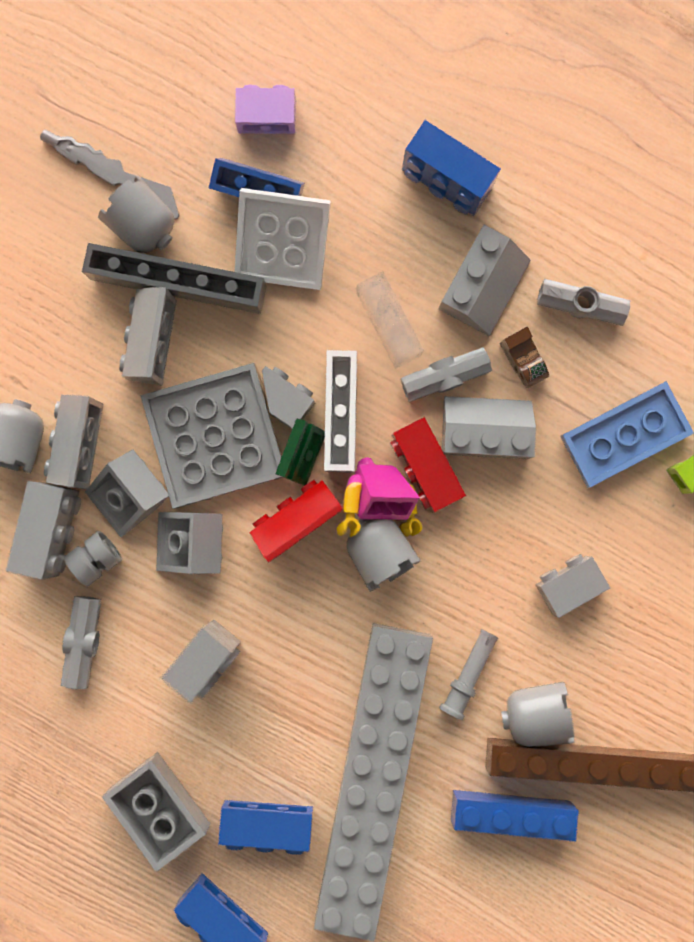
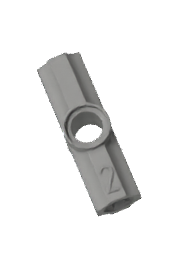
[537,279,630,326]
[400,347,492,402]
[61,596,101,689]

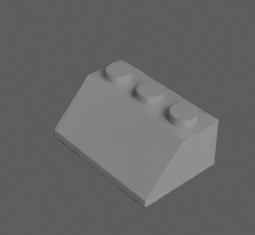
[438,224,531,336]
[119,287,176,386]
[44,395,103,489]
[442,396,536,459]

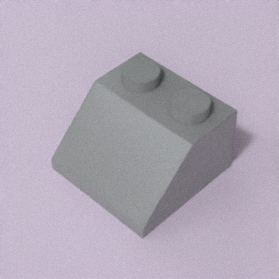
[85,450,170,537]
[156,512,223,574]

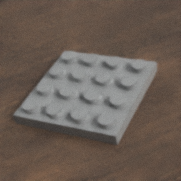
[140,363,282,509]

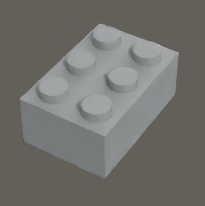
[6,481,81,579]
[161,620,241,703]
[102,752,210,872]

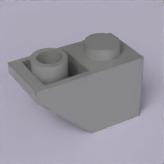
[262,366,315,429]

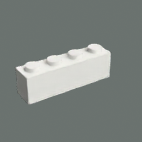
[324,350,357,473]

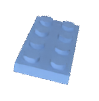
[560,381,694,488]

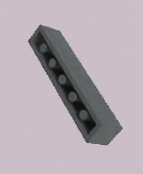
[82,243,266,314]

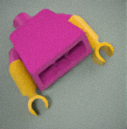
[337,457,422,538]

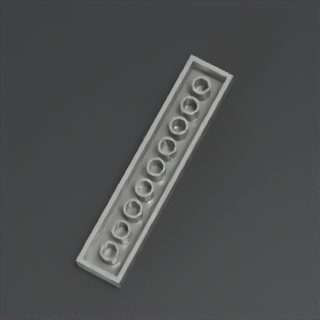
[314,623,433,941]

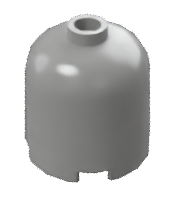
[98,176,175,253]
[0,399,44,474]
[346,519,421,592]
[501,682,575,747]

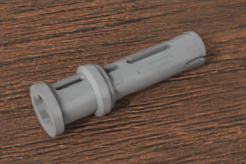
[439,629,498,721]

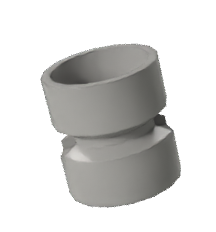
[64,531,122,587]

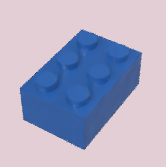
[402,120,501,216]

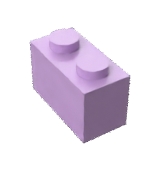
[235,85,296,134]

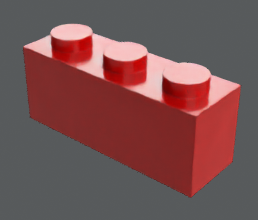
[390,417,466,513]

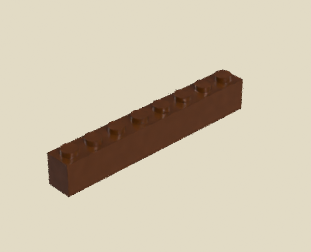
[485,738,694,792]

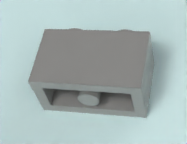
[535,554,610,618]

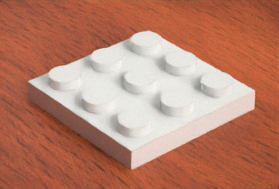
[234,188,331,290]

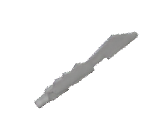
[40,129,179,219]

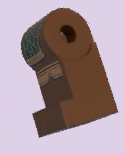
[500,326,549,388]

